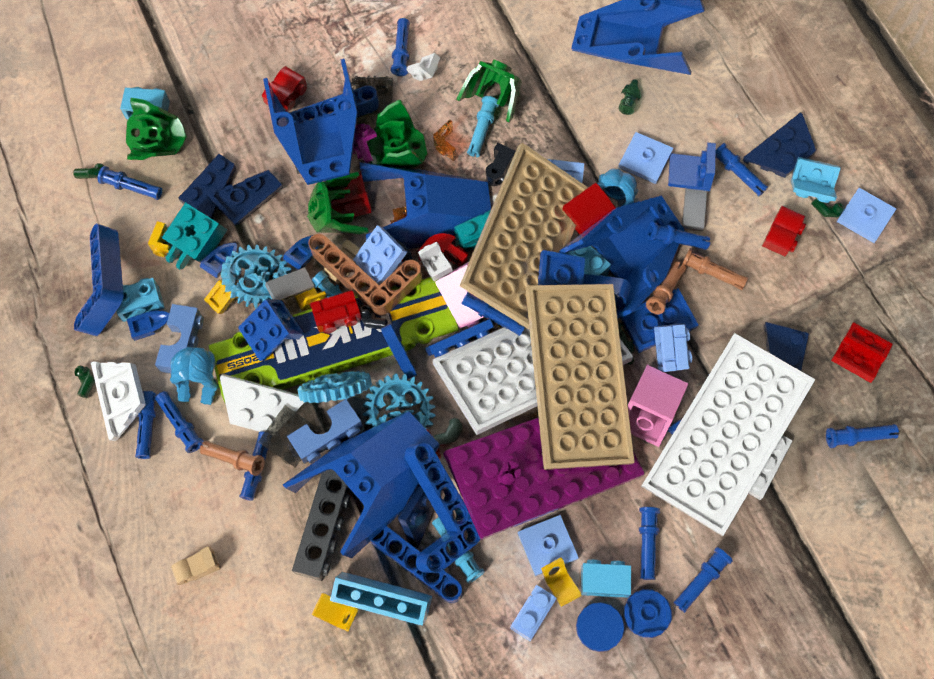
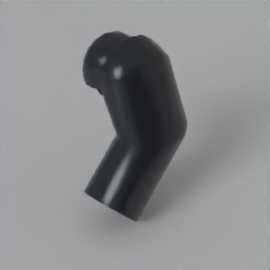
[359,305,388,329]

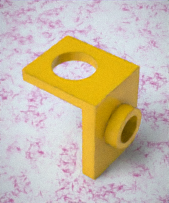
[295,288,326,311]
[541,557,581,607]
[312,593,358,631]

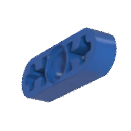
[381,324,417,380]

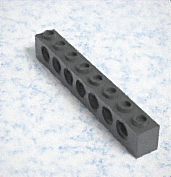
[292,396,370,581]

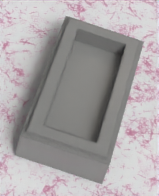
[682,188,707,231]
[265,267,314,301]

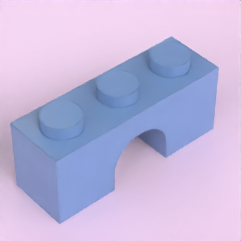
[155,304,204,374]
[287,399,363,464]

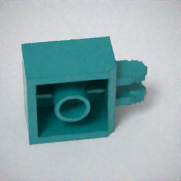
[162,202,227,270]

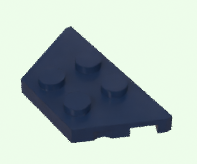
[742,112,816,178]

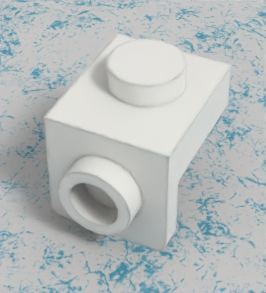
[406,53,440,81]
[418,242,453,281]

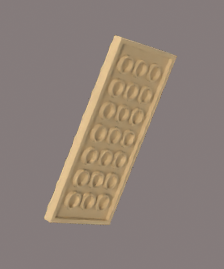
[459,143,588,330]
[525,284,634,470]

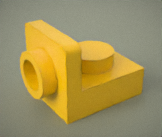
[148,221,171,257]
[204,280,238,314]

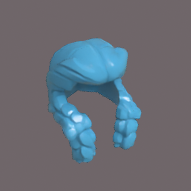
[598,168,638,206]
[170,347,219,405]

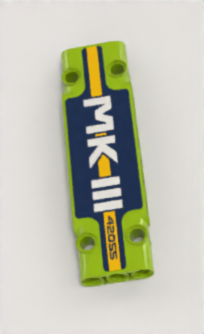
[209,277,458,404]

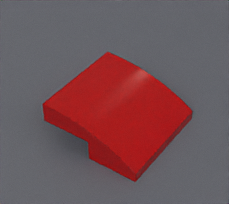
[331,172,372,217]
[562,182,615,234]
[831,322,893,383]

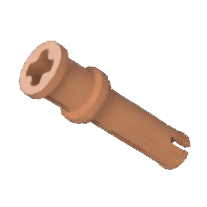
[683,248,748,290]
[646,262,686,314]
[200,441,265,476]

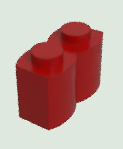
[262,66,307,112]
[762,206,806,257]

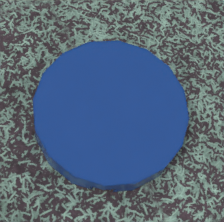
[624,589,672,638]
[576,602,624,652]

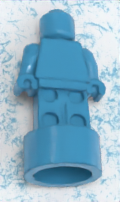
[312,270,342,298]

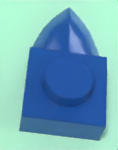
[283,235,318,270]
[200,243,237,278]
[127,311,169,341]

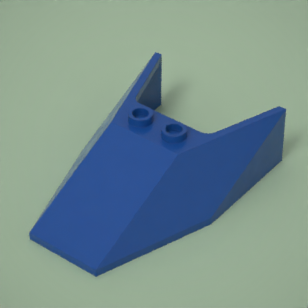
[571,0,705,75]
[263,59,358,185]
[360,162,491,249]
[559,196,685,319]
[283,411,440,558]

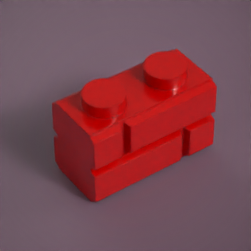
[310,290,361,334]

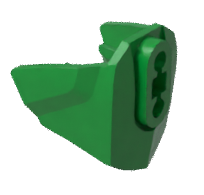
[456,59,522,123]
[126,98,187,160]
[368,100,428,168]
[307,172,369,235]

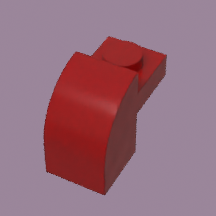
[418,233,468,267]

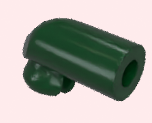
[73,163,105,179]
[811,198,845,218]
[74,365,95,399]

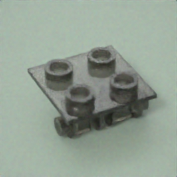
[351,75,393,114]
[258,405,322,468]

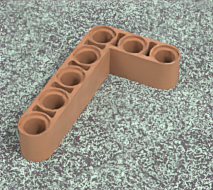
[309,234,422,316]

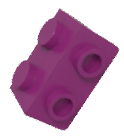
[353,124,377,163]

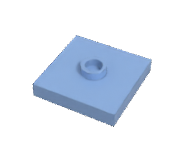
[618,132,673,184]
[837,188,896,243]
[517,515,579,577]

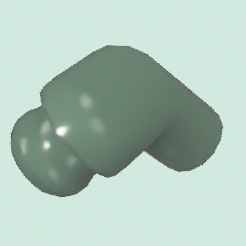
[434,418,463,445]

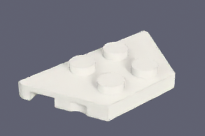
[91,362,146,441]
[220,374,304,435]

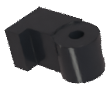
[485,143,516,186]

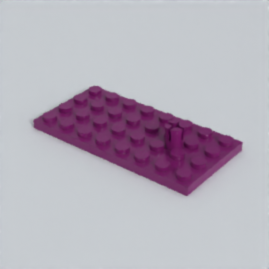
[443,418,645,540]

